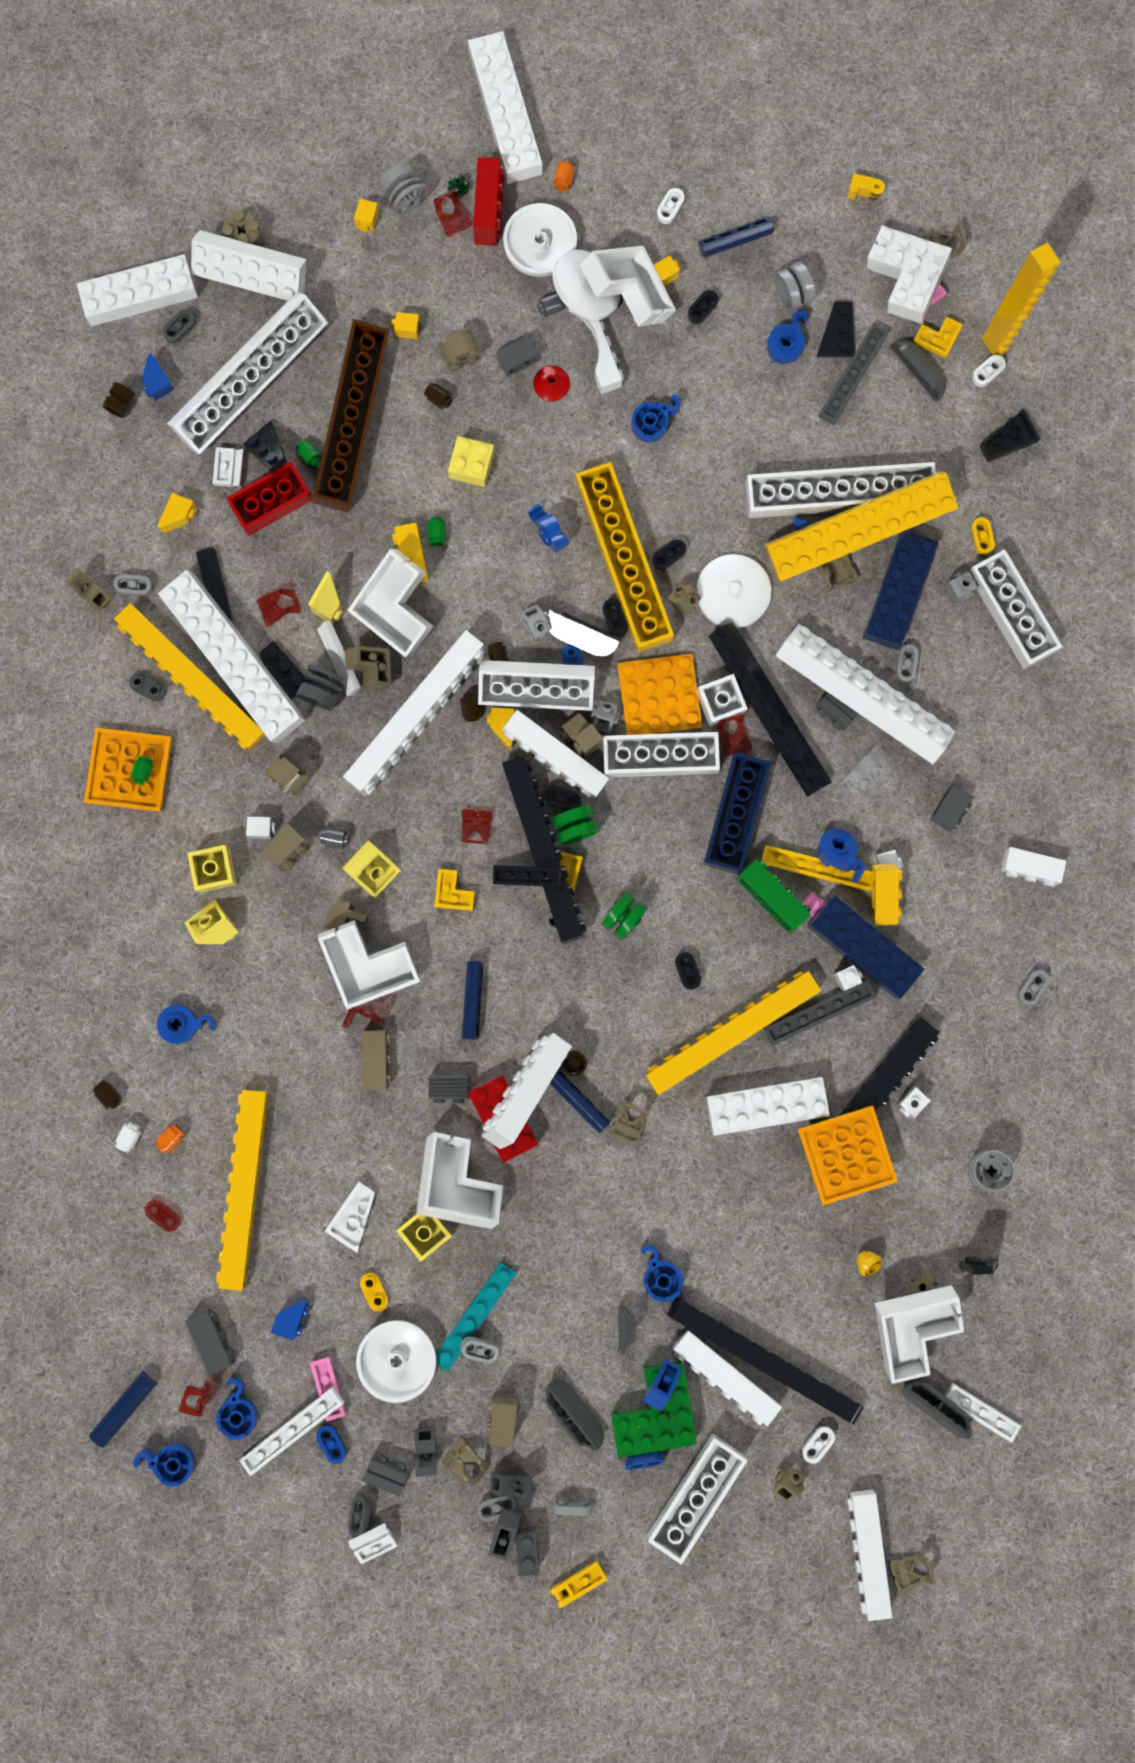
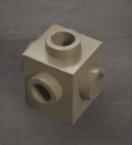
[667,582,701,615]
[906,1273,939,1295]
[772,1465,806,1504]

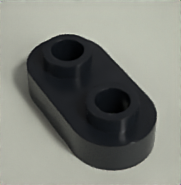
[688,290,719,324]
[652,539,686,571]
[602,599,627,636]
[544,785,581,810]
[675,952,701,990]

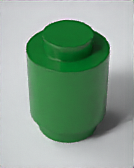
[296,439,322,468]
[427,517,446,546]
[130,756,154,786]

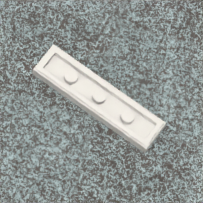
[317,620,361,697]
[945,1383,1022,1443]

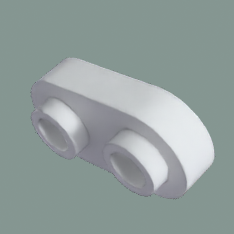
[657,188,684,224]
[972,355,1006,387]
[802,1426,835,1464]

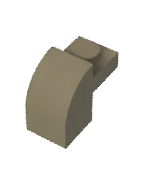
[65,568,112,612]
[324,902,369,931]

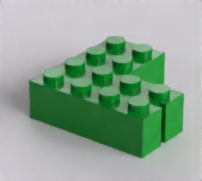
[611,1360,697,1458]

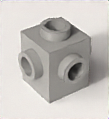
[945,572,978,603]
[520,604,551,638]
[591,700,619,733]

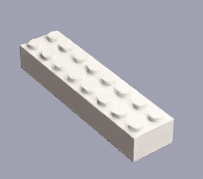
[468,31,542,184]

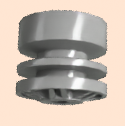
[379,162,428,215]
[968,1150,1015,1192]

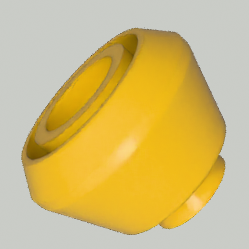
[856,1251,882,1277]

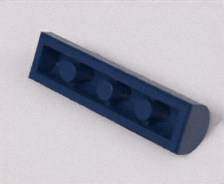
[698,218,774,258]
[461,961,484,1040]
[550,1069,610,1134]
[89,1371,157,1448]

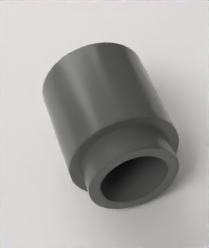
[537,293,566,317]
[320,827,350,849]

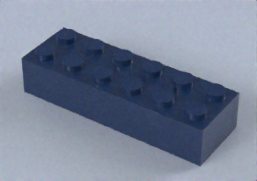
[862,530,938,651]
[703,752,771,875]
[807,895,925,999]

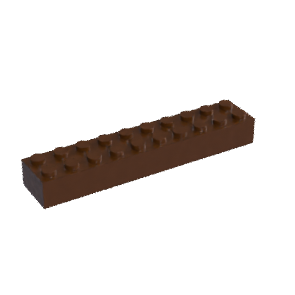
[311,319,390,513]

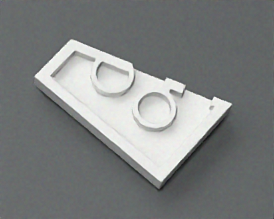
[325,1181,375,1253]

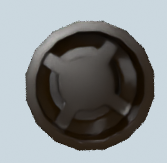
[102,382,136,418]
[562,1051,587,1076]

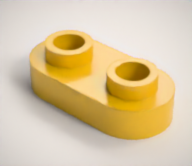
[971,517,995,555]
[360,1272,389,1311]

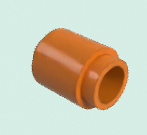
[553,161,575,192]
[156,1124,185,1153]

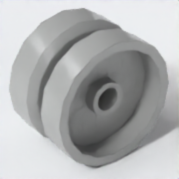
[774,262,816,312]

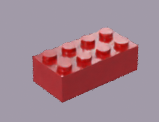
[473,157,504,246]
[226,461,312,537]
[468,1075,539,1163]

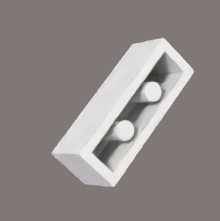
[1001,847,1066,887]

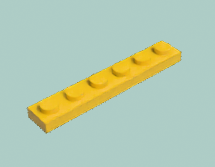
[761,845,872,892]

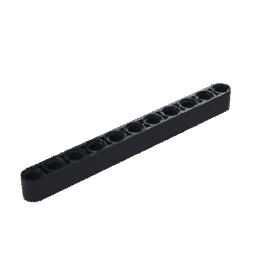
[666,1297,864,1425]

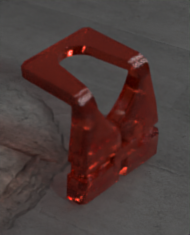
[434,190,473,237]
[257,589,302,627]
[717,714,753,757]
[461,809,492,844]
[342,1007,385,1029]
[179,1380,211,1417]

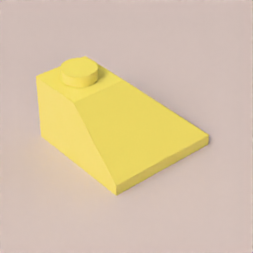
[308,571,343,624]
[184,900,239,944]

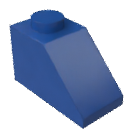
[142,353,174,401]
[643,1359,682,1411]

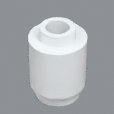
[115,1122,142,1153]

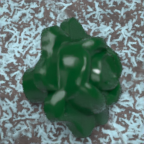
[447,176,470,198]

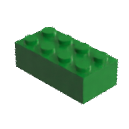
[736,859,811,934]

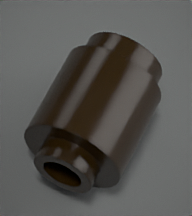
[424,383,453,409]
[487,642,509,662]
[460,693,481,722]
[92,1080,122,1110]

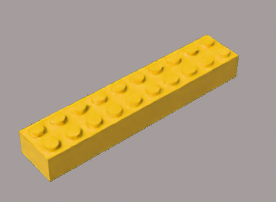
[575,462,674,653]
[764,471,958,582]

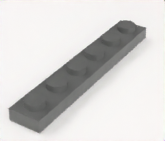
[818,322,889,425]
[763,980,876,1046]

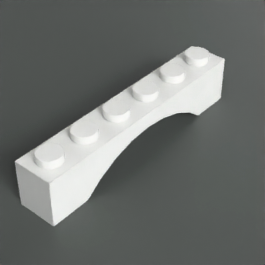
[567,307,624,394]

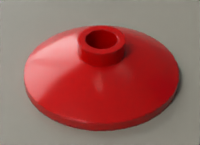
[533,366,570,401]

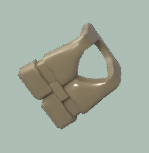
[924,223,967,258]
[818,555,859,591]
[609,1102,649,1146]
[442,1437,491,1485]
[889,1554,936,1594]

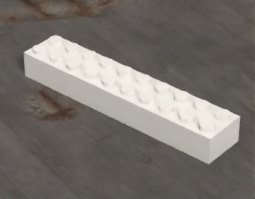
[167,292,328,454]
[745,462,936,519]
[158,570,306,743]
[776,624,956,764]
[343,630,486,797]

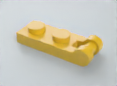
[549,1560,607,1608]

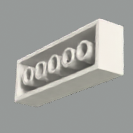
[191,230,307,301]
[76,254,198,326]
[969,550,1062,670]
[478,660,595,711]
[603,732,720,778]
[481,1033,572,1149]
[705,1077,830,1136]
[647,1433,748,1565]

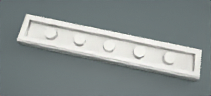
[239,1387,345,1477]

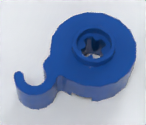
[767,311,809,364]
[631,394,681,443]
[527,503,569,553]
[817,829,865,882]
[157,1005,217,1044]
[640,1245,683,1302]
[216,1377,258,1440]
[133,1442,196,1487]

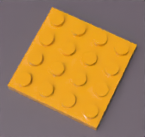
[617,654,702,735]
[84,728,172,812]
[797,1106,898,1206]

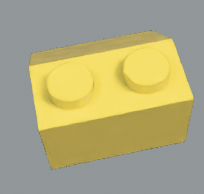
[342,841,401,898]

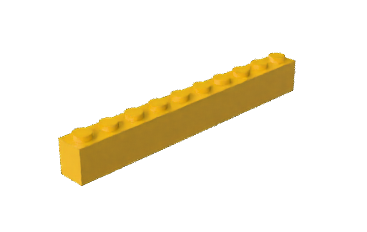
[982,242,1061,355]
[114,603,266,751]
[645,971,821,1095]
[216,1090,269,1291]

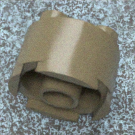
[222,210,263,247]
[438,330,481,372]
[265,753,311,796]

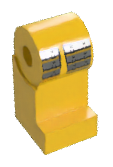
[847,174,885,201]

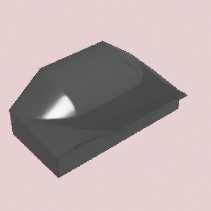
[618,1307,635,1350]

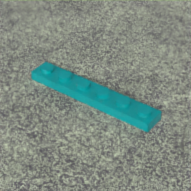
[436,1262,517,1372]

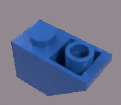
[271,1299,310,1340]

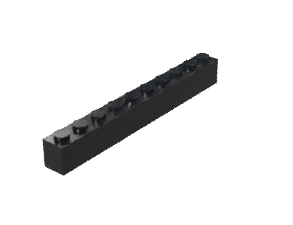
[708,622,832,797]
[502,756,587,945]

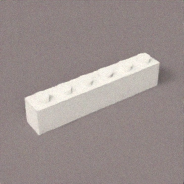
[502,710,609,798]
[673,1329,782,1427]
[847,1490,892,1621]

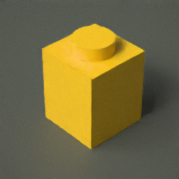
[354,199,379,232]
[654,256,680,286]
[392,312,420,339]

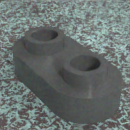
[163,310,195,344]
[129,673,166,702]
[348,1495,371,1538]

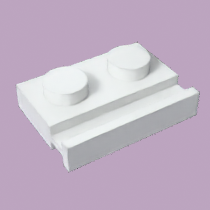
[213,447,244,488]
[348,1523,398,1564]

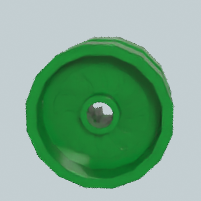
[552,805,600,845]
[601,892,648,941]

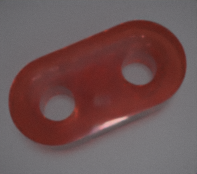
[145,1200,181,1232]

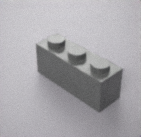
[185,1308,235,1376]

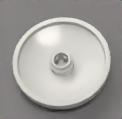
[503,203,577,277]
[552,250,620,320]
[696,554,771,629]
[356,1320,436,1403]

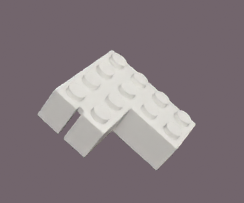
[867,226,952,324]
[580,246,676,327]
[347,549,434,658]
[318,920,420,1010]
[416,1132,503,1229]
[874,1285,964,1384]

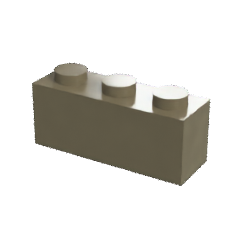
[362,1030,392,1090]

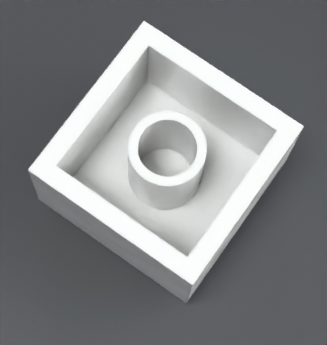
[696,674,747,727]

